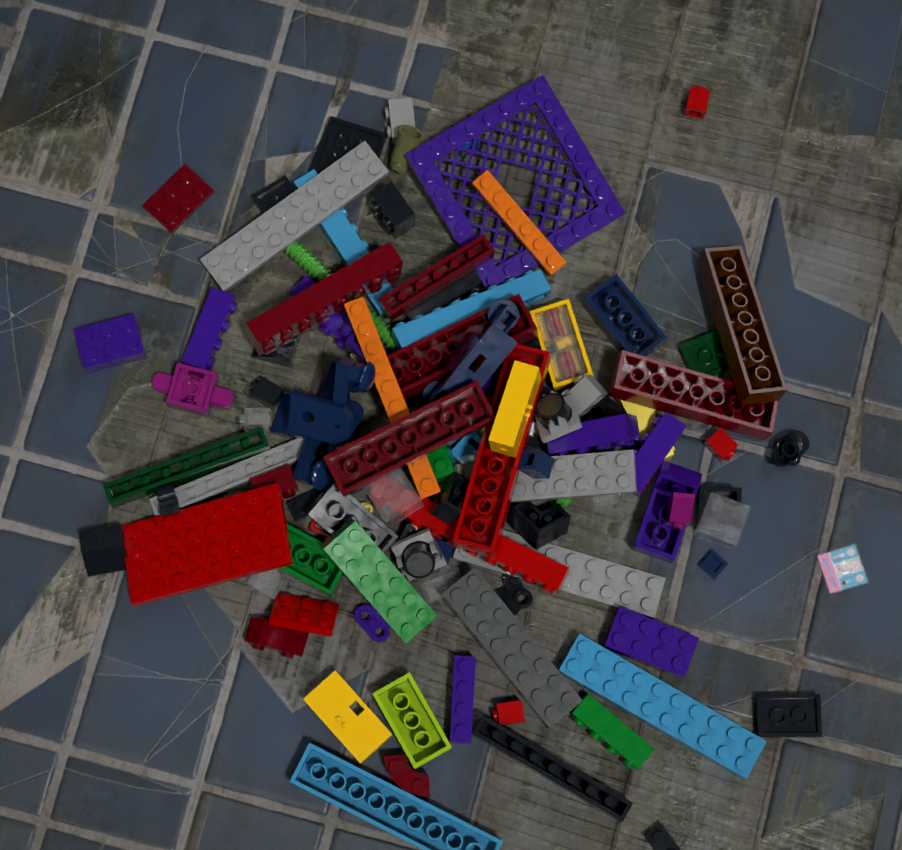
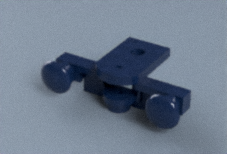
[422,299,520,406]
[288,357,376,454]
[271,362,360,491]

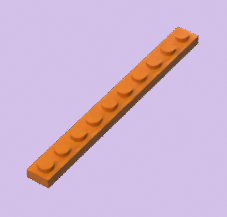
[344,297,441,500]

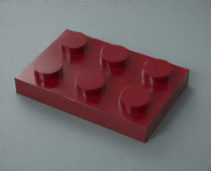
[142,164,214,234]

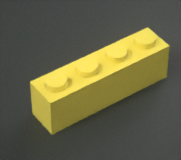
[615,398,675,461]

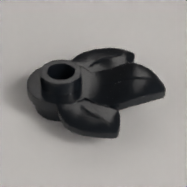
[495,575,533,616]

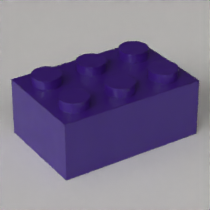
[74,314,147,374]
[632,487,686,564]

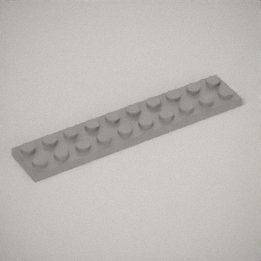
[200,141,389,292]
[429,450,637,503]
[453,530,666,619]

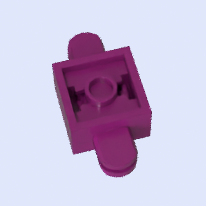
[152,363,234,417]

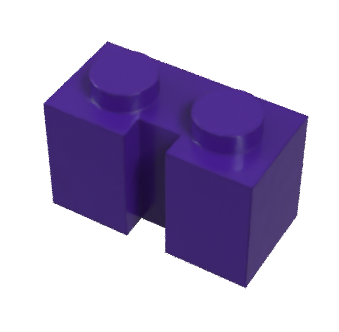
[654,460,702,497]

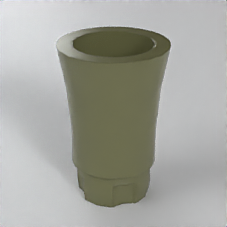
[389,125,425,173]

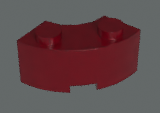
[244,617,309,659]
[384,755,430,798]

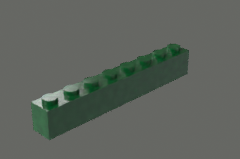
[103,427,270,508]

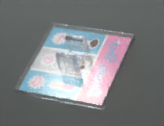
[816,543,870,595]

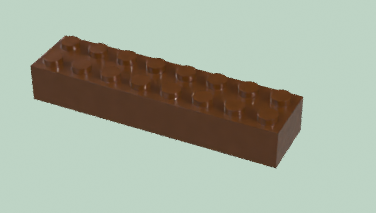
[697,245,788,405]

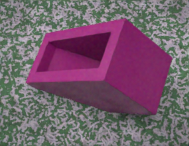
[667,492,695,529]

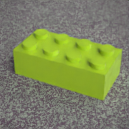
[372,672,452,770]

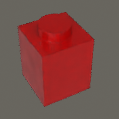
[684,86,710,119]
[704,427,738,463]
[492,700,525,726]

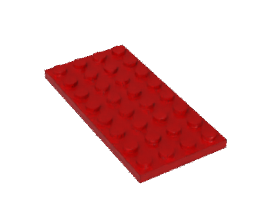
[122,483,293,607]

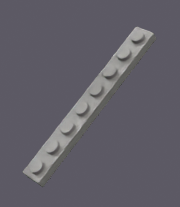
[149,438,305,517]

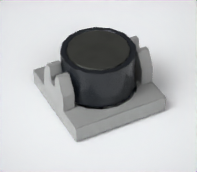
[535,391,582,443]
[391,527,447,581]

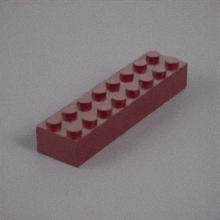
[246,241,403,356]
[387,294,538,400]
[608,350,778,441]
[323,380,496,497]

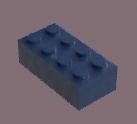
[582,274,667,357]

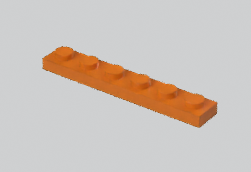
[472,170,567,277]

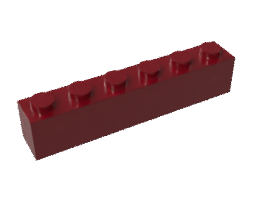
[379,234,495,322]

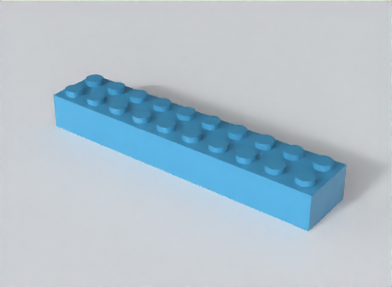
[559,633,767,780]
[289,743,503,850]

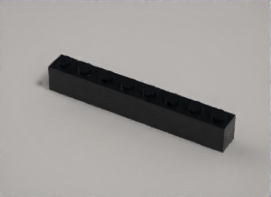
[472,715,633,823]

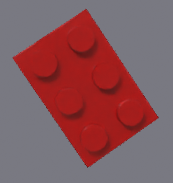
[269,592,340,637]

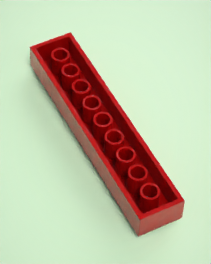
[452,344,551,557]

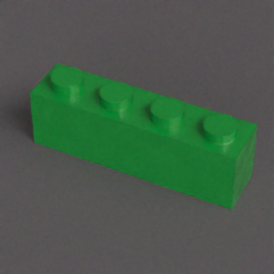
[571,693,655,770]

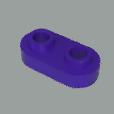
[355,605,390,643]

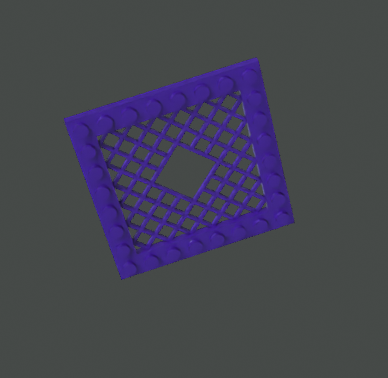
[405,75,626,291]

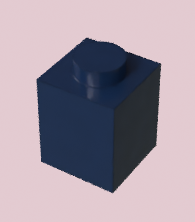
[518,449,555,479]

